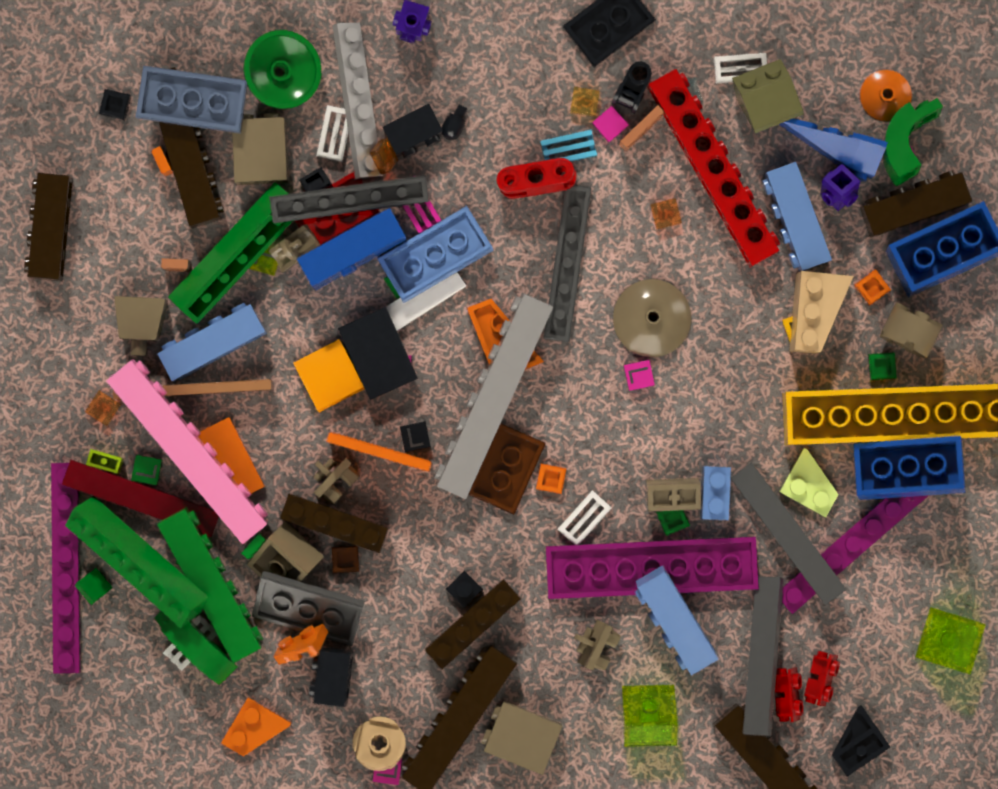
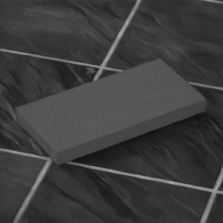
[252,571,365,646]

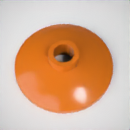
[860,70,912,121]

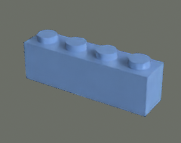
[762,162,832,272]
[157,303,267,382]
[635,565,719,676]

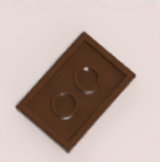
[468,423,546,515]

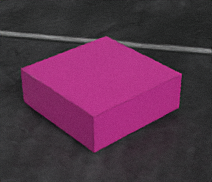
[592,106,629,143]

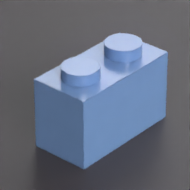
[700,466,731,520]

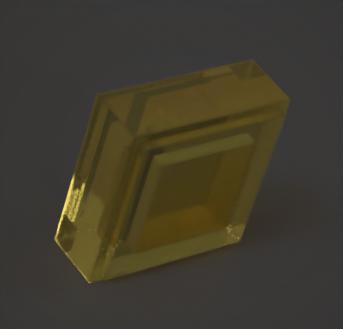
[570,87,600,117]

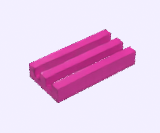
[402,176,441,233]

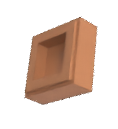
[161,258,191,272]

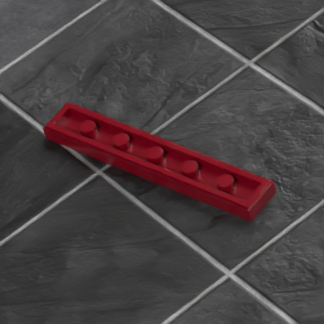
[62,459,219,537]

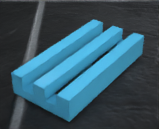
[540,130,597,162]

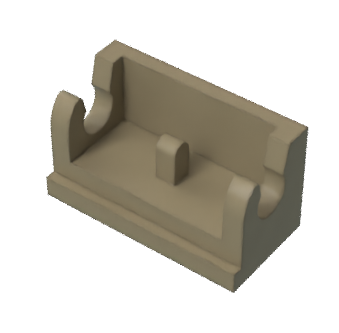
[646,478,701,512]

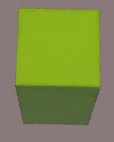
[86,449,124,474]

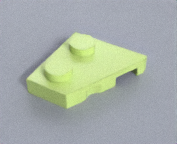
[779,448,839,517]

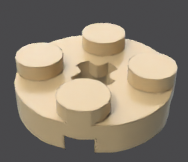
[353,717,406,771]

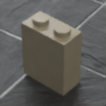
[232,113,289,185]
[481,700,562,775]

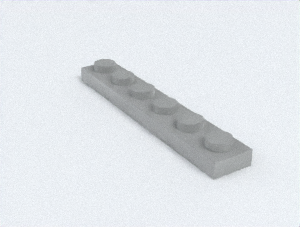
[332,22,383,180]

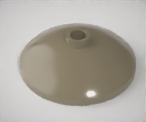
[613,279,691,357]

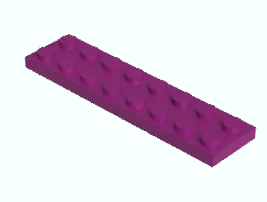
[546,537,759,599]

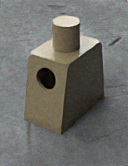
[115,296,168,356]

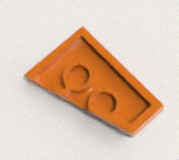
[467,298,544,370]

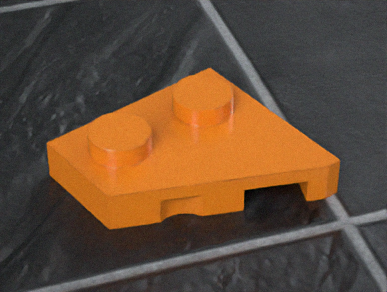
[274,624,328,665]
[221,697,292,757]

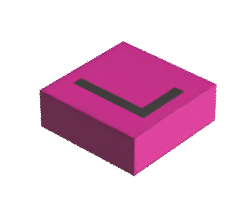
[624,360,655,391]
[373,758,403,785]

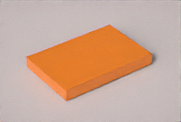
[198,417,265,494]

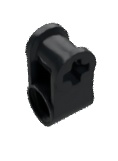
[611,61,652,114]

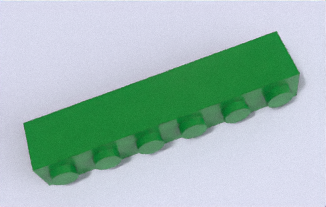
[168,182,293,324]
[65,496,209,628]
[157,507,264,663]

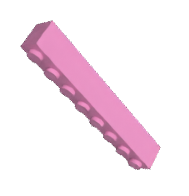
[106,359,268,544]

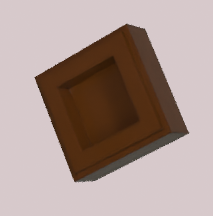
[332,545,360,573]

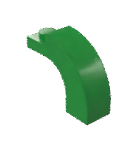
[882,98,943,187]
[154,611,238,685]

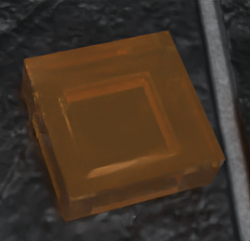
[370,138,398,175]
[650,198,682,230]
[85,390,122,426]

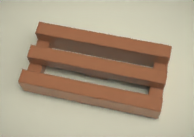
[619,105,664,151]

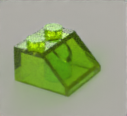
[915,607,986,675]
[622,685,678,747]

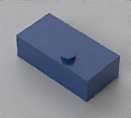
[886,201,998,298]
[297,208,407,291]
[854,436,966,500]

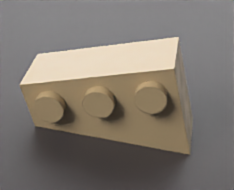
[789,271,854,354]

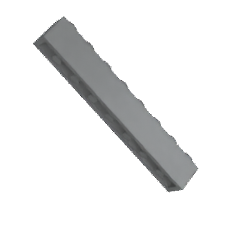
[434,293,553,499]

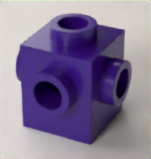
[392,0,432,43]
[820,164,860,211]

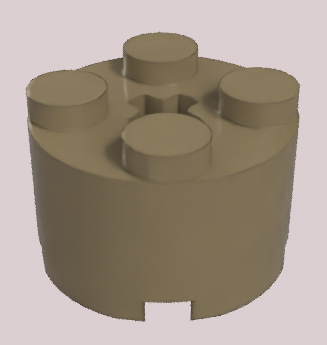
[880,303,943,358]

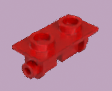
[804,650,840,706]
[775,667,804,722]

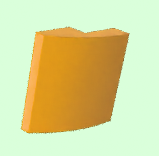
[293,339,365,412]

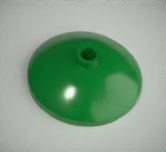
[243,30,322,109]

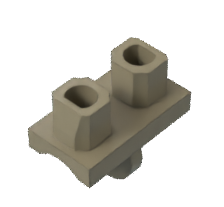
[268,224,320,273]
[313,458,360,504]
[574,619,621,670]

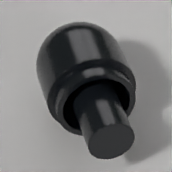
[441,104,468,140]

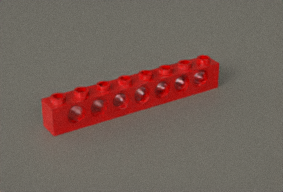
[647,69,780,268]

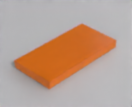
[326,432,432,472]

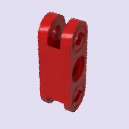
[496,158,577,199]

